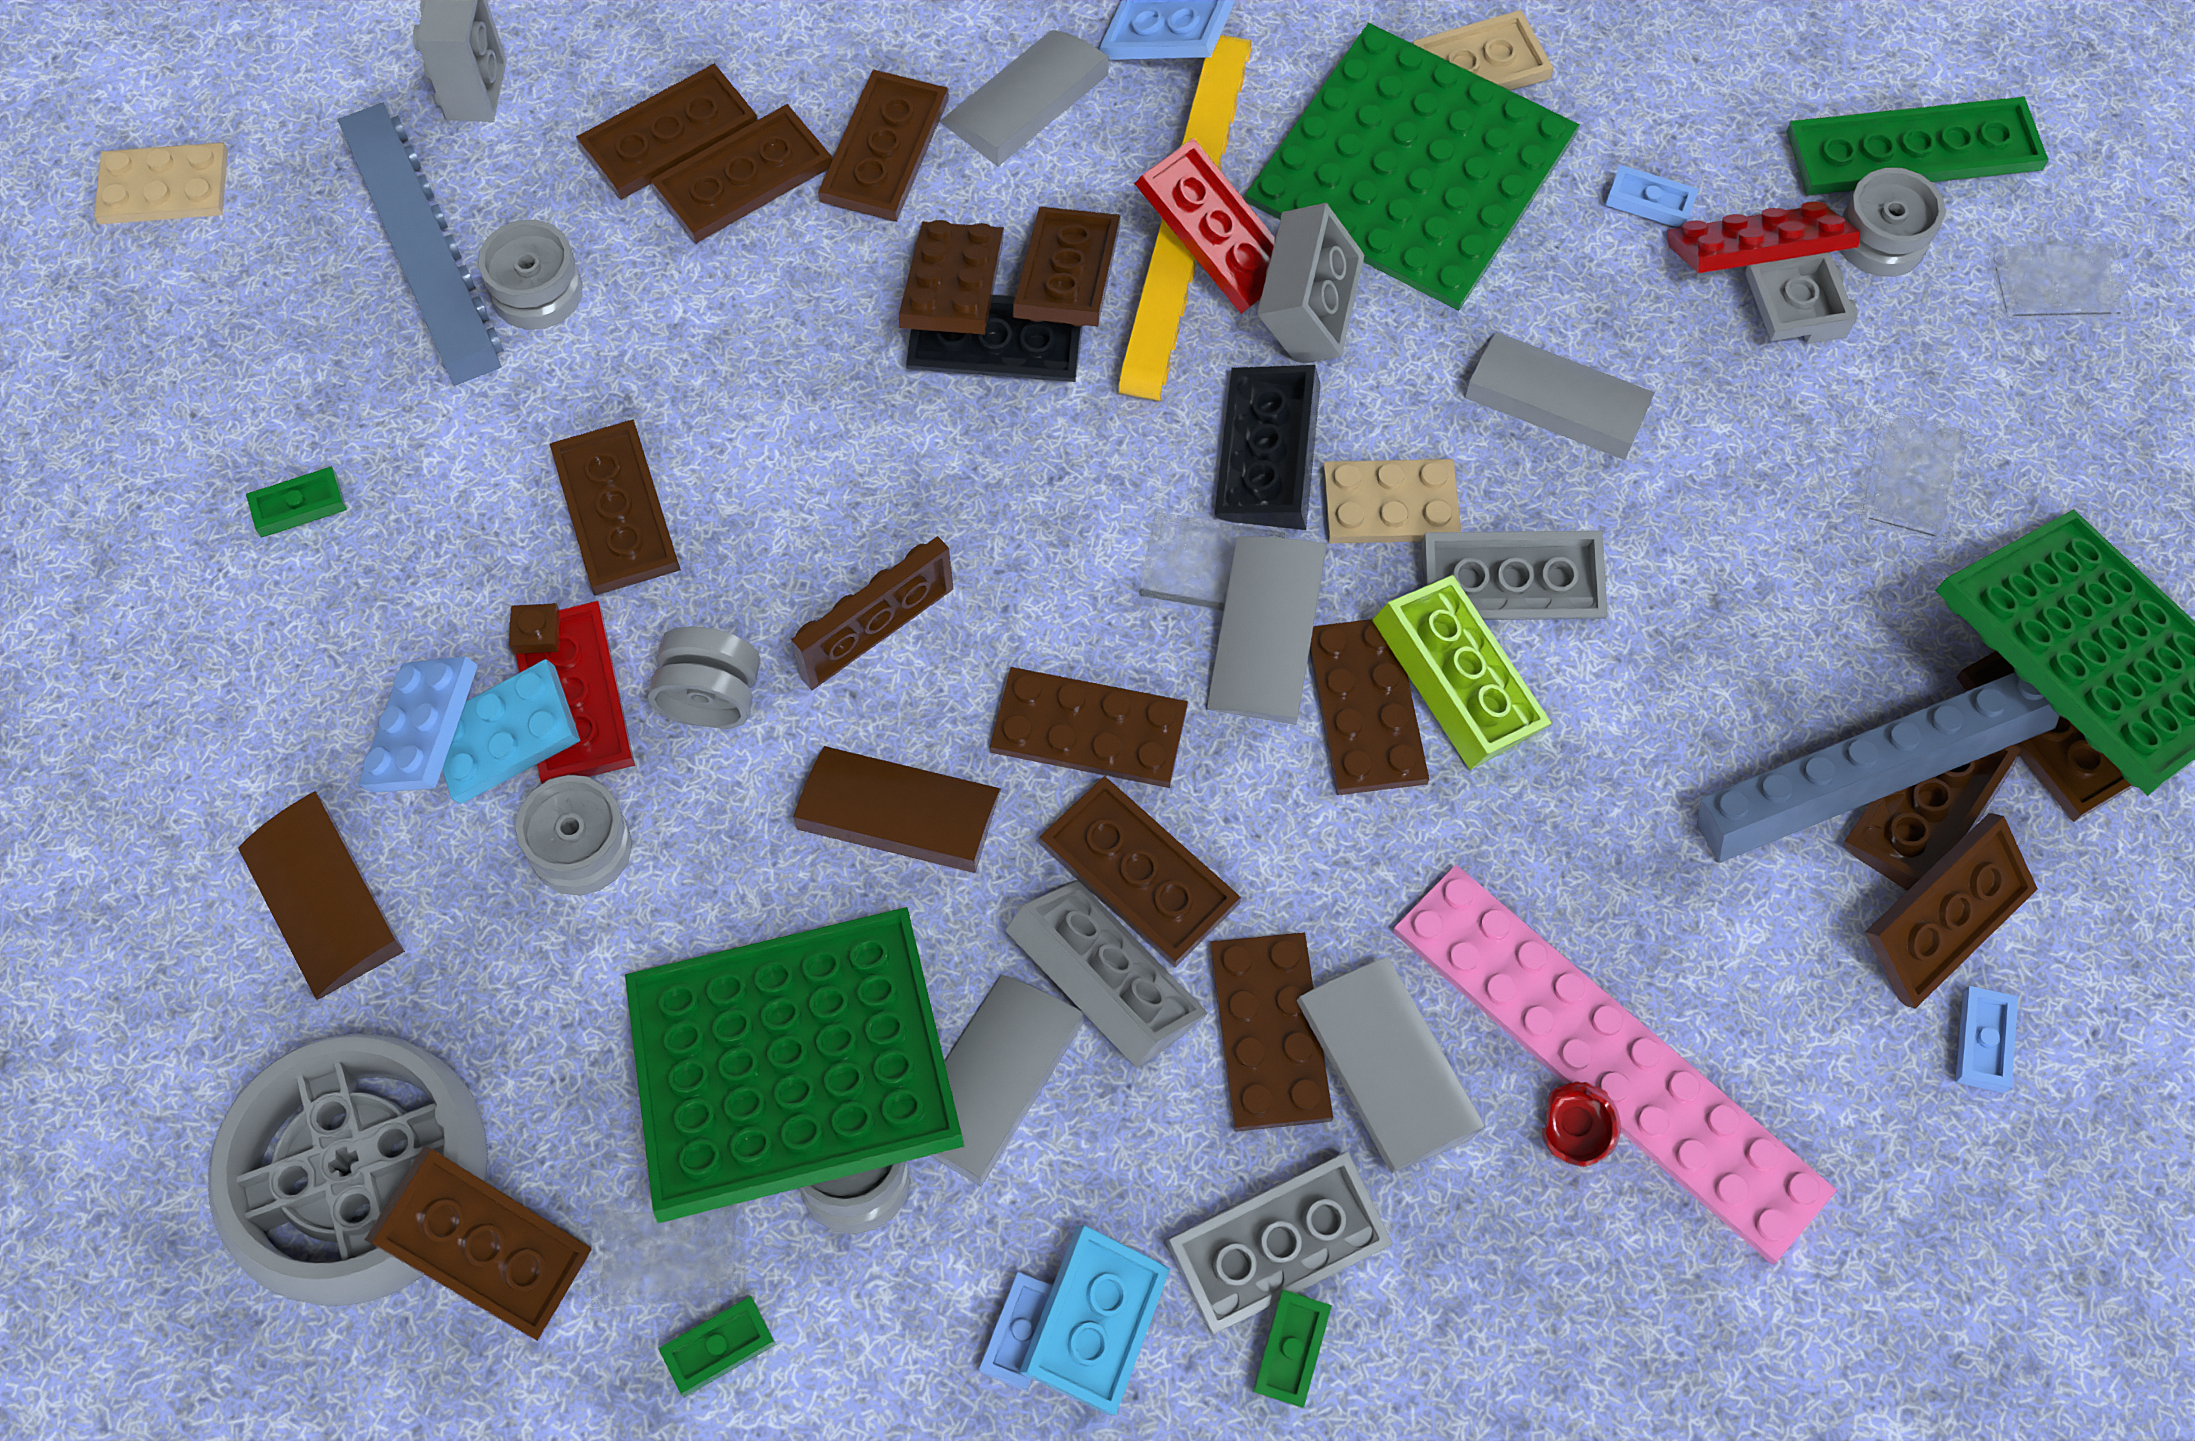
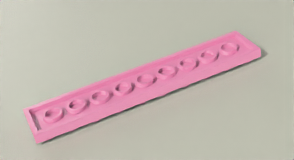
[1392,865,1837,1265]

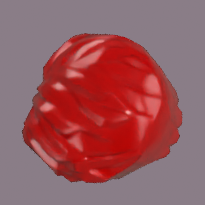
[1542,1081,1621,1167]

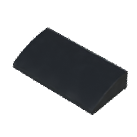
[906,295,1083,382]
[1214,365,1321,530]

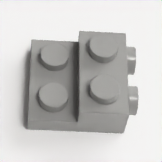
[1745,252,1857,344]

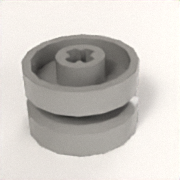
[1840,168,1946,277]
[478,219,583,330]
[647,626,761,729]
[515,775,633,896]
[800,1161,911,1234]

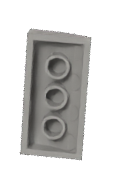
[941,30,1108,167]
[1465,332,1655,460]
[1420,530,1608,620]
[1207,536,1327,725]
[1005,880,1208,1068]
[1297,957,1485,1174]
[929,974,1084,1187]
[1164,1151,1393,1335]

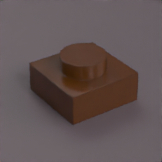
[509,603,560,654]

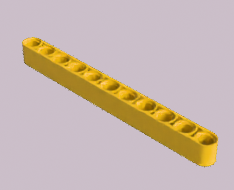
[1119,34,1252,402]

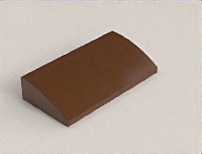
[1843,745,2021,891]
[793,746,1001,873]
[238,791,405,1000]

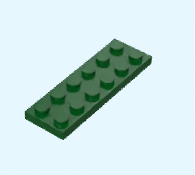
[1786,96,2049,195]

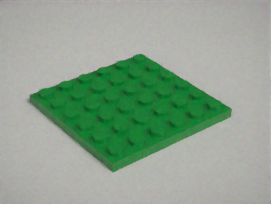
[1245,22,1580,311]
[1935,509,2195,796]
[625,907,965,1224]

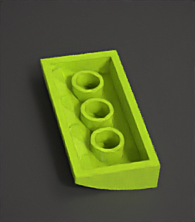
[1372,575,1552,770]

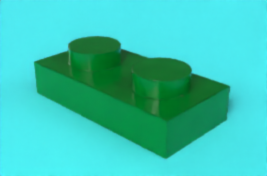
[246,466,347,538]
[1252,1289,1332,1408]
[658,1296,777,1398]

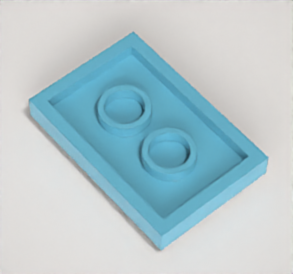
[442,659,581,804]
[1019,1225,1171,1415]

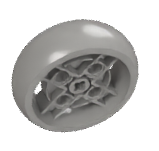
[208,1034,488,1306]

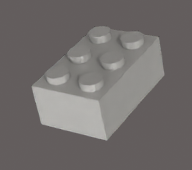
[413,0,507,122]
[1257,203,1364,363]

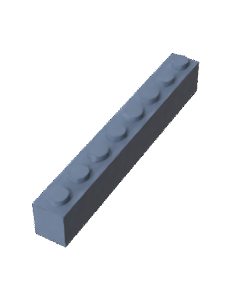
[337,102,504,386]
[1697,672,2060,863]

